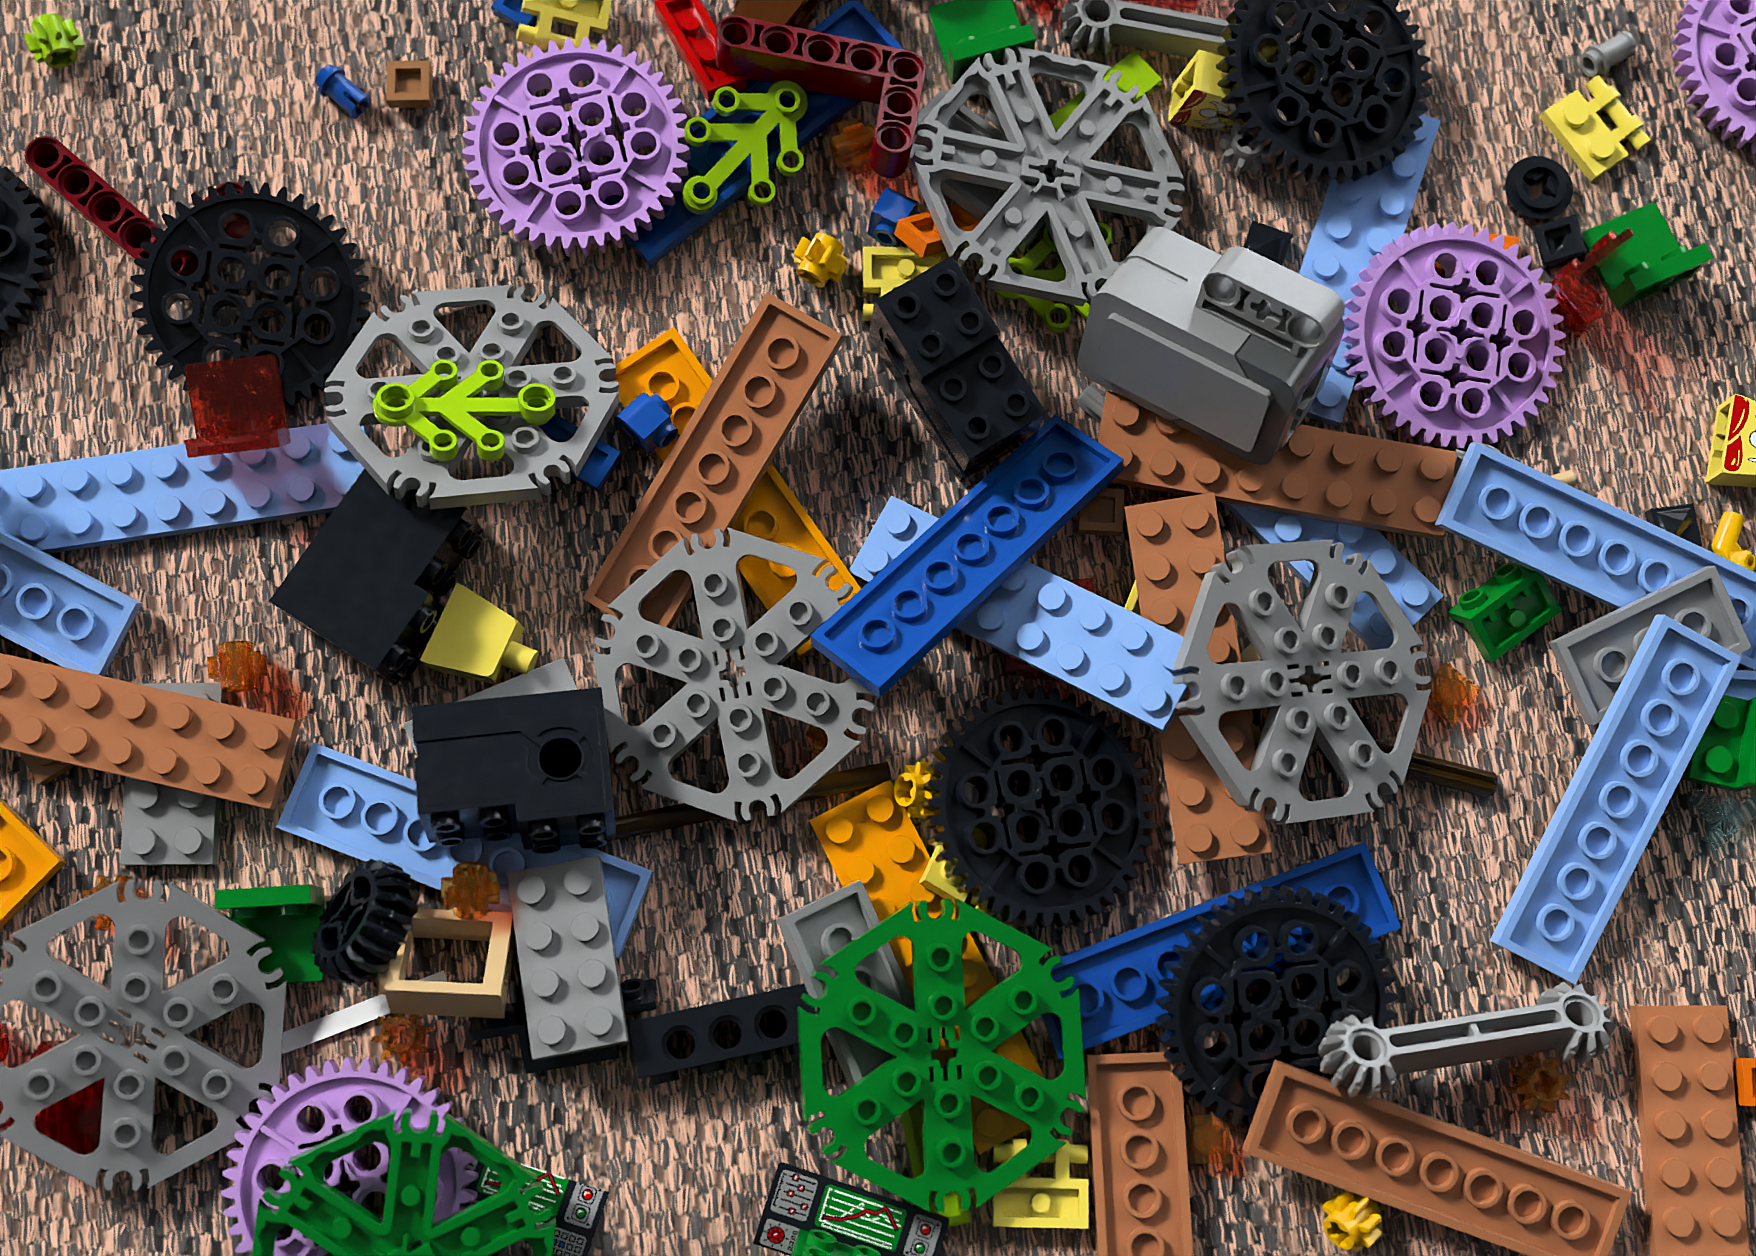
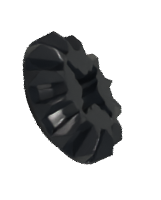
[1502,156,1573,223]

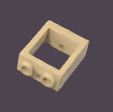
[379,908,516,1019]

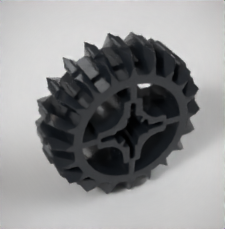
[312,859,419,987]

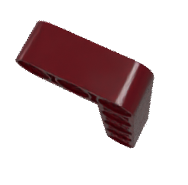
[715,16,926,178]
[25,136,250,276]

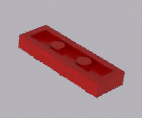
[654,0,747,103]

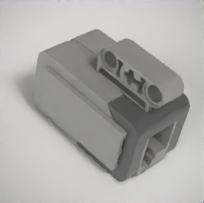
[1078,227,1345,465]

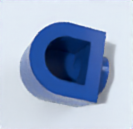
[867,187,921,247]
[615,392,678,455]

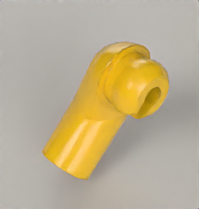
[1711,511,1756,571]

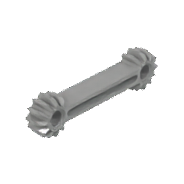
[1060,0,1319,84]
[1318,981,1616,1100]

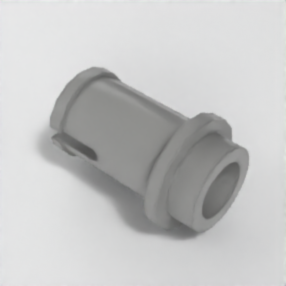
[1579,31,1637,77]

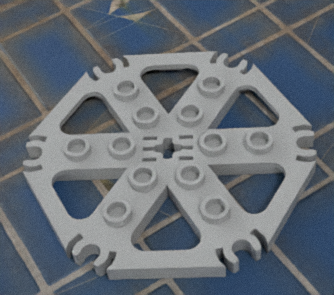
[911,46,1185,307]
[324,285,619,510]
[592,527,879,822]
[1172,539,1431,825]
[0,879,286,1191]

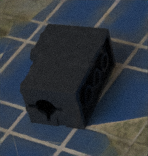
[869,255,1047,482]
[269,468,483,686]
[411,687,617,854]

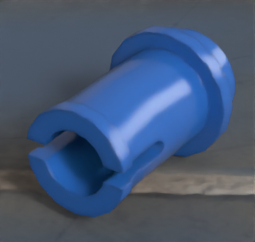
[315,64,371,119]

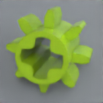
[24,13,85,68]

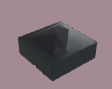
[1533,214,1588,270]
[1243,221,1293,265]
[1645,503,1703,547]

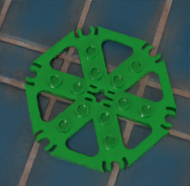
[797,899,1086,1212]
[252,1108,556,1256]

